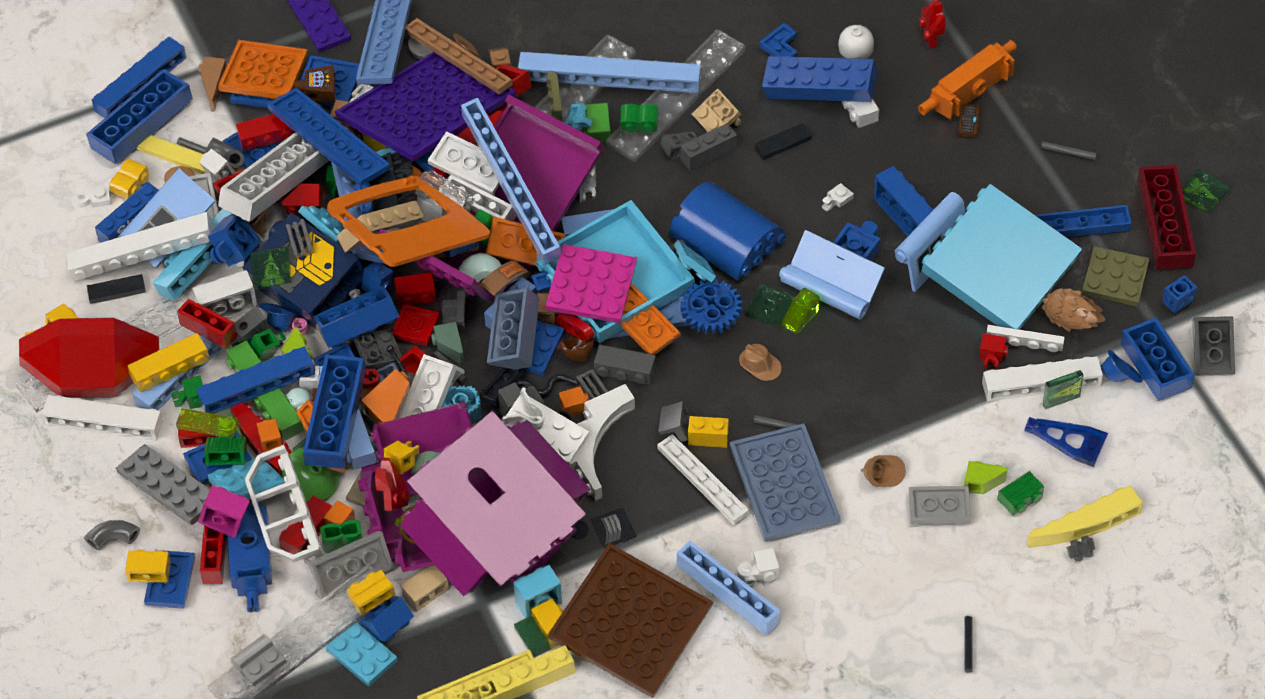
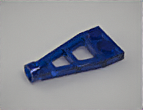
[1024,417,1108,467]

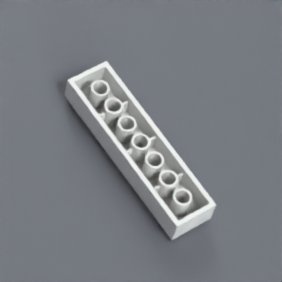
[218,132,330,222]

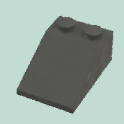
[1192,316,1235,375]

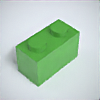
[584,103,611,143]

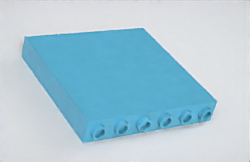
[921,184,1082,330]
[536,200,694,343]

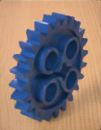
[680,279,742,335]

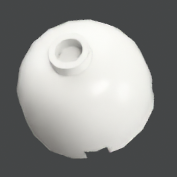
[838,25,874,59]

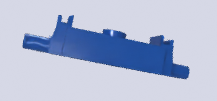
[228,499,273,612]

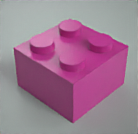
[198,485,250,538]

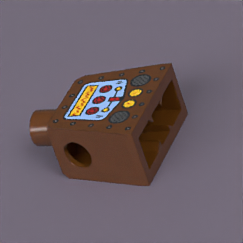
[294,65,335,103]

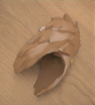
[1042,288,1105,332]

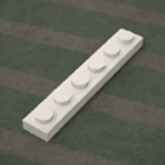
[657,434,749,525]

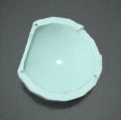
[459,253,502,283]

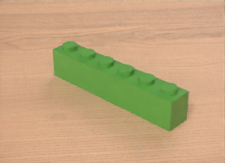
[226,341,304,441]

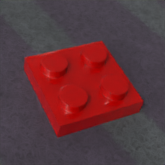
[392,304,440,347]

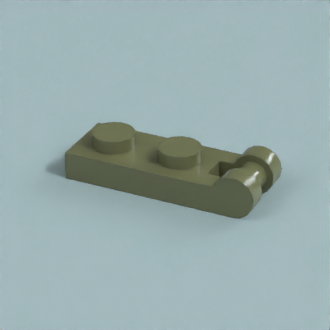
[546,72,563,122]

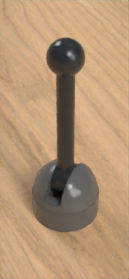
[387,345,415,387]

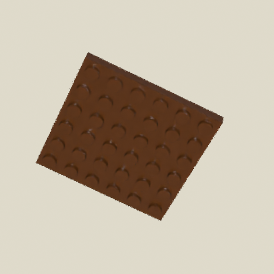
[547,543,714,698]

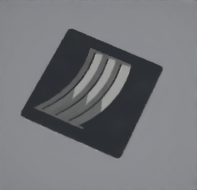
[590,508,637,549]

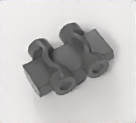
[1066,536,1096,561]

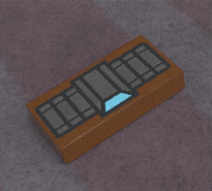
[958,104,980,138]

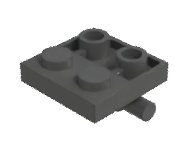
[354,329,402,370]

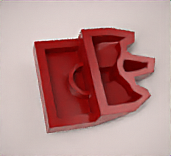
[919,0,945,48]
[375,457,410,511]

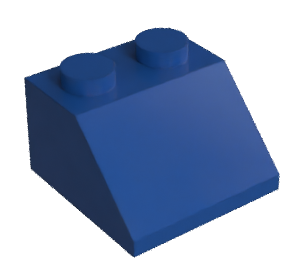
[355,596,414,641]

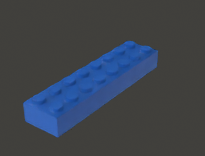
[1035,205,1132,237]

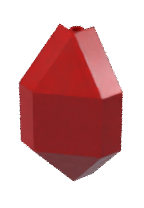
[19,318,159,398]

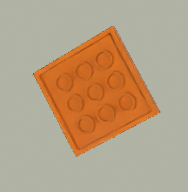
[218,40,308,99]

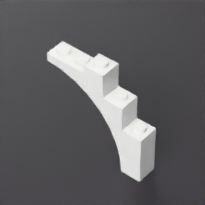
[569,384,635,501]

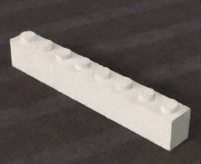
[67,212,214,281]

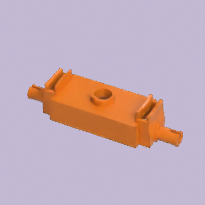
[918,40,1017,120]

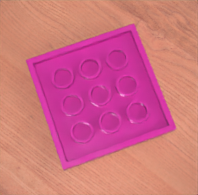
[545,244,637,324]

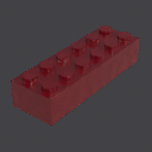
[1137,165,1196,270]

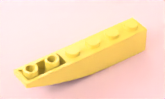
[1027,485,1143,547]
[453,645,576,699]

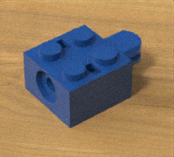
[207,214,261,267]
[833,221,880,261]

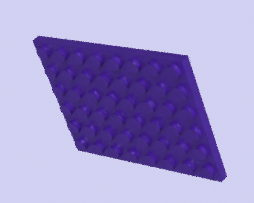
[335,52,516,161]

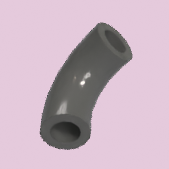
[205,137,244,168]
[84,520,140,550]

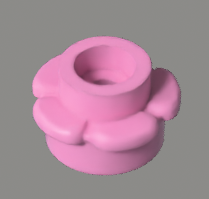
[291,318,310,334]

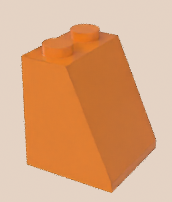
[361,369,410,424]

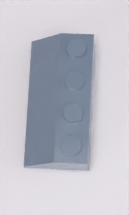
[487,288,540,369]

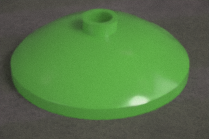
[282,447,340,501]

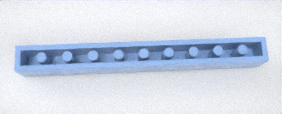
[518,52,701,93]
[461,98,561,265]

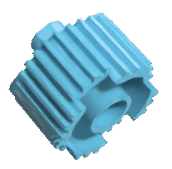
[442,385,481,424]

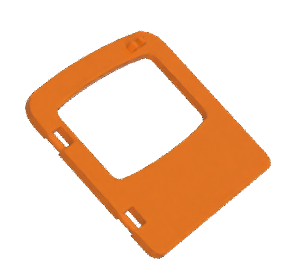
[327,176,490,267]

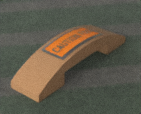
[480,261,532,296]

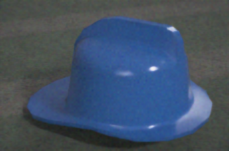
[259,303,298,332]
[1100,350,1142,383]

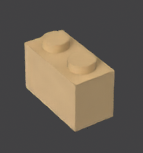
[401,565,449,612]

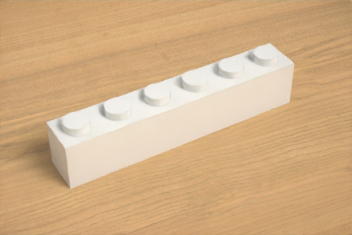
[982,356,1103,402]
[42,395,163,441]

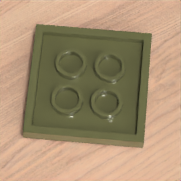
[1082,246,1149,307]

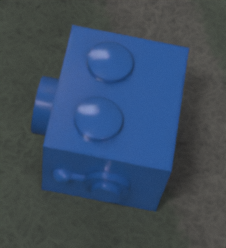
[361,262,393,292]
[1162,275,1198,314]

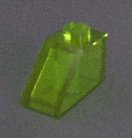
[782,287,820,334]

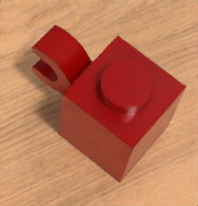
[979,333,1009,370]

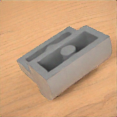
[230,634,287,687]

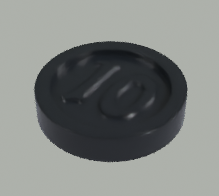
[571,520,589,539]

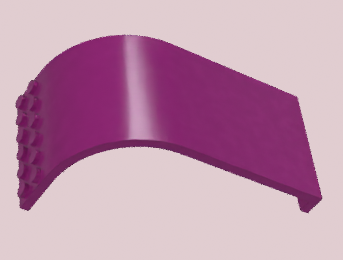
[378,95,605,301]

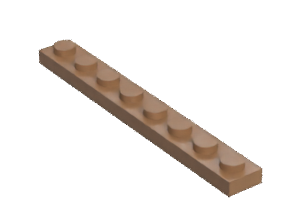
[405,18,513,94]

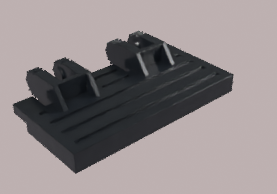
[368,152,418,211]

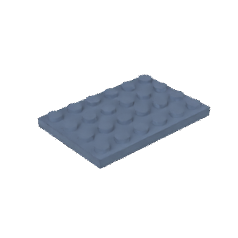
[729,423,841,542]

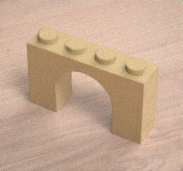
[337,201,424,252]

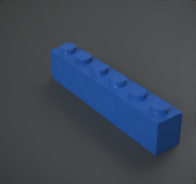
[91,36,187,118]
[196,346,315,417]

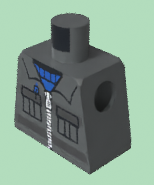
[230,306,274,347]

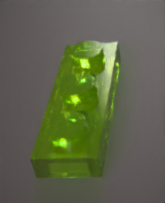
[176,408,238,438]

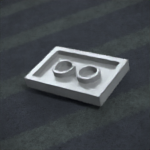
[908,486,971,525]

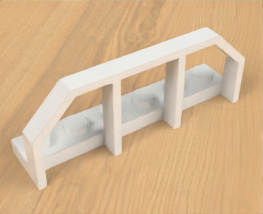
[245,445,324,562]

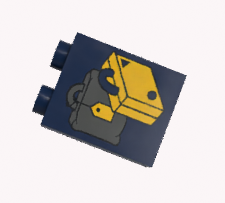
[243,213,364,331]

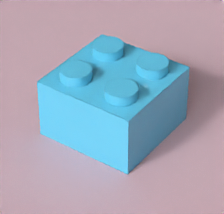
[514,565,562,621]

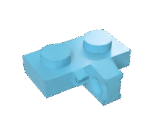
[565,103,593,131]

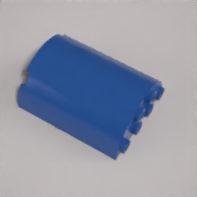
[669,182,786,281]

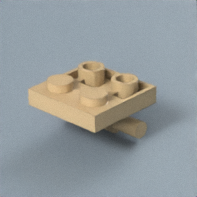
[692,89,742,132]

